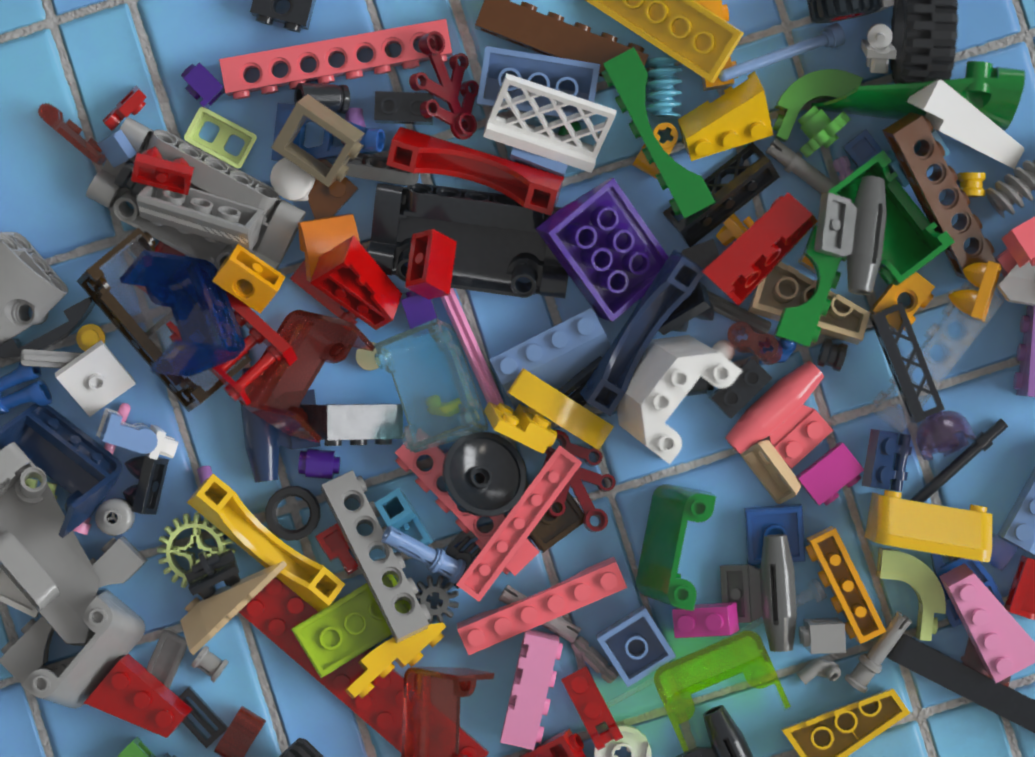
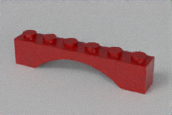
[386,127,564,216]

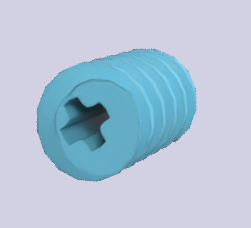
[646,57,683,118]

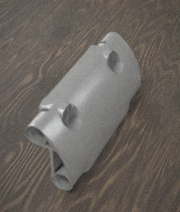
[86,117,306,271]

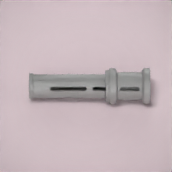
[844,611,912,693]

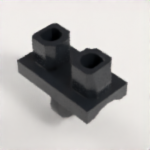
[184,549,240,599]

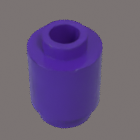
[298,449,340,479]

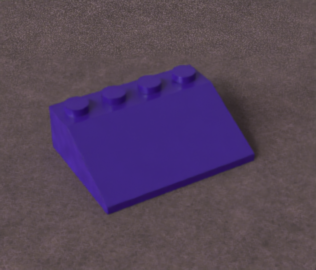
[536,177,669,322]

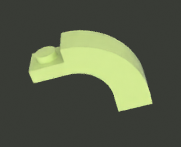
[876,548,946,641]

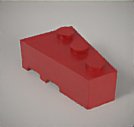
[310,235,402,330]
[84,654,193,738]

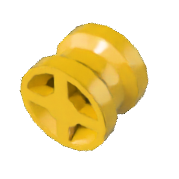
[957,172,986,197]

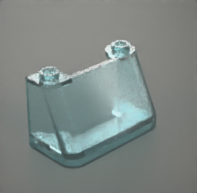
[374,318,488,453]

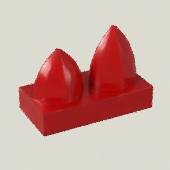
[131,146,194,195]

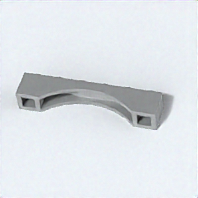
[0,536,148,684]

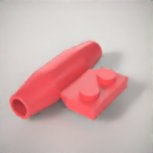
[725,360,834,469]

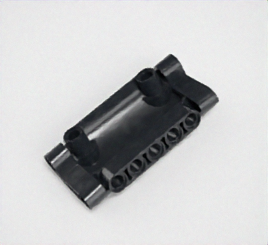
[368,183,568,299]

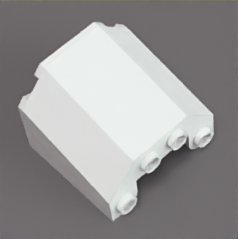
[617,335,742,464]

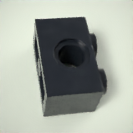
[250,0,316,33]
[374,91,434,125]
[709,357,772,419]

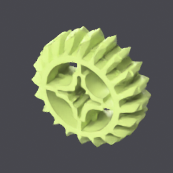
[157,512,235,588]

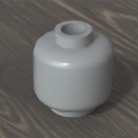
[95,498,135,536]

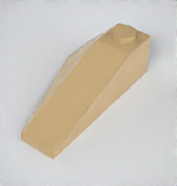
[180,561,287,655]

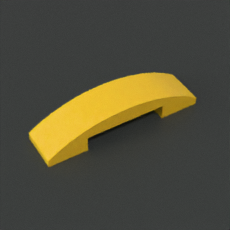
[508,368,614,450]

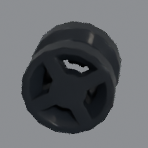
[817,338,848,372]

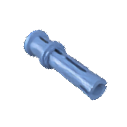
[381,525,466,584]

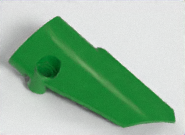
[811,61,1025,131]

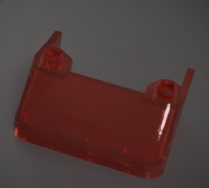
[239,310,375,443]
[401,667,494,757]

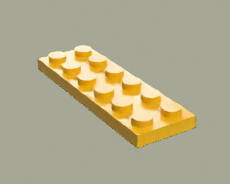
[585,0,744,83]

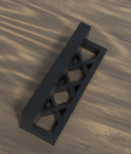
[663,142,780,247]
[869,303,945,423]

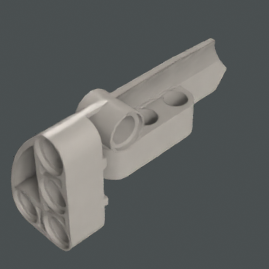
[0,442,100,644]

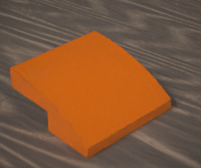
[298,214,360,282]

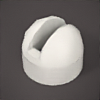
[712,340,735,361]

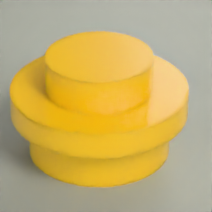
[76,324,106,351]

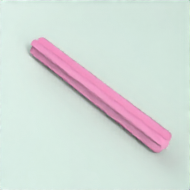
[440,288,504,405]

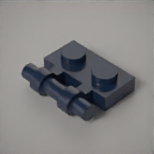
[862,429,912,492]

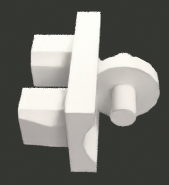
[861,23,897,74]

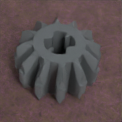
[415,575,459,624]

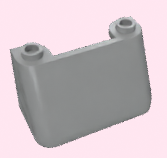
[21,590,145,709]

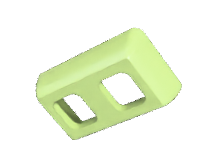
[184,107,257,169]

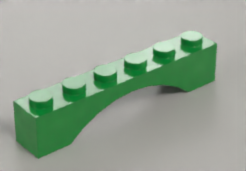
[601,47,715,218]

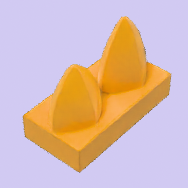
[948,261,1002,322]

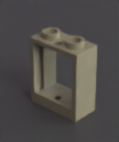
[271,94,365,187]

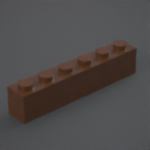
[475,0,649,78]

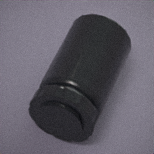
[294,83,350,114]

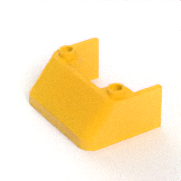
[864,490,992,562]

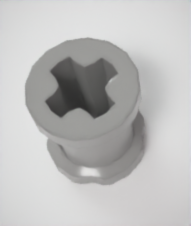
[191,646,229,682]

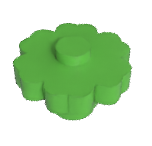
[797,105,851,158]

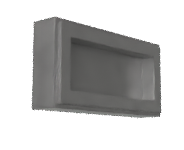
[146,629,188,689]

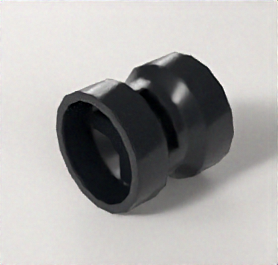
[114,159,147,198]

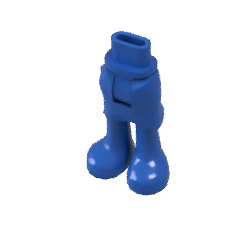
[0,363,52,415]

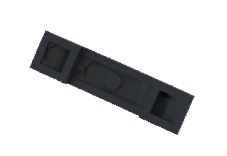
[0,297,96,358]

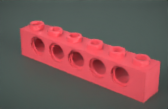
[395,428,540,576]

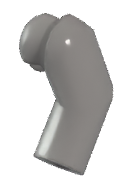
[796,658,841,685]

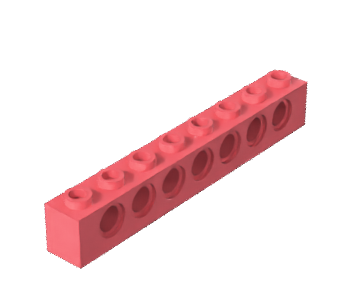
[219,19,453,100]

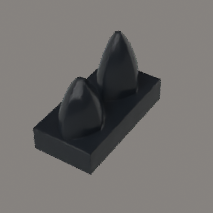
[658,282,714,335]
[123,455,169,515]

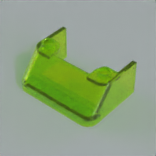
[654,631,791,754]

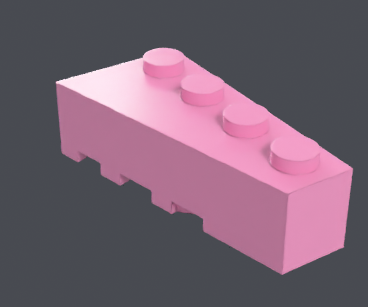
[939,563,1035,683]
[500,629,563,750]

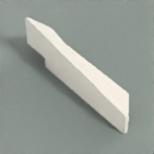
[907,80,1024,169]

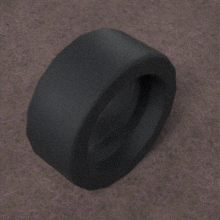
[265,486,320,541]

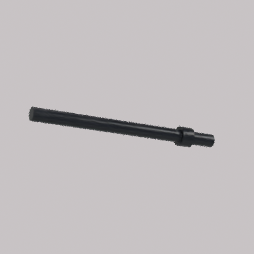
[910,418,1008,503]

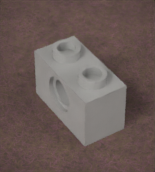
[799,617,846,654]

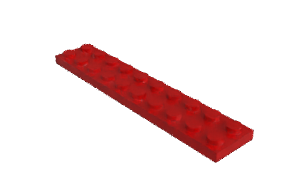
[239,576,489,757]

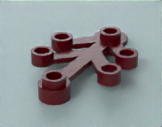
[409,31,479,140]
[543,430,616,532]

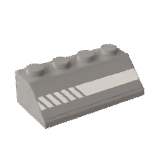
[137,185,265,251]

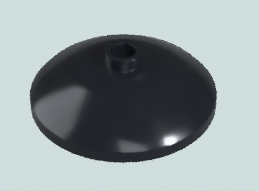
[442,432,526,517]

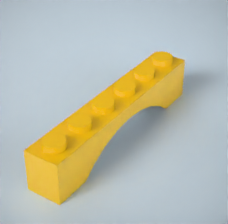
[187,474,345,612]

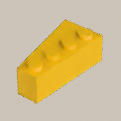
[782,688,910,757]

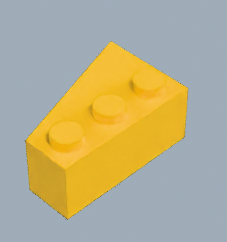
[678,71,773,161]

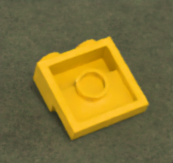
[484,401,557,454]

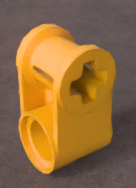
[632,122,678,179]

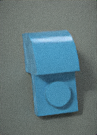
[374,488,433,557]

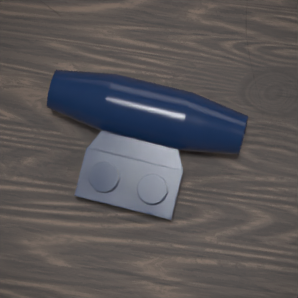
[240,367,321,483]

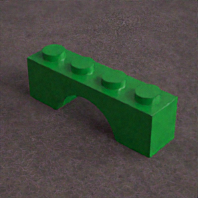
[774,225,846,348]

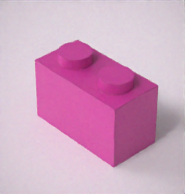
[796,442,864,506]
[672,602,739,638]

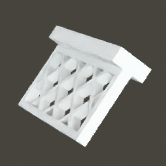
[483,73,616,173]

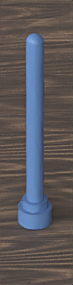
[718,23,845,81]

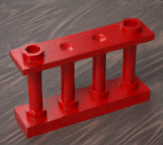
[166,282,298,406]

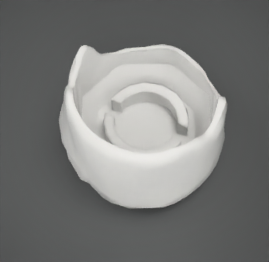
[270,157,316,202]

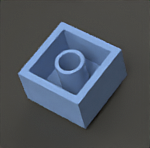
[596,605,676,687]

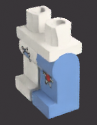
[96,408,179,460]

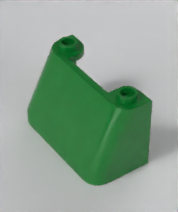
[827,150,955,286]
[636,484,716,611]

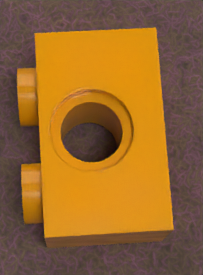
[212,244,286,314]
[869,272,935,332]

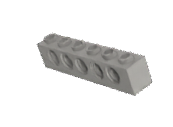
[321,470,431,643]

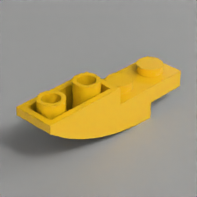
[345,622,447,699]

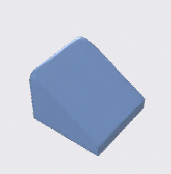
[98,129,137,168]

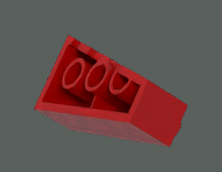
[702,192,818,306]

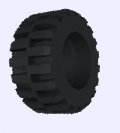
[891,0,958,84]

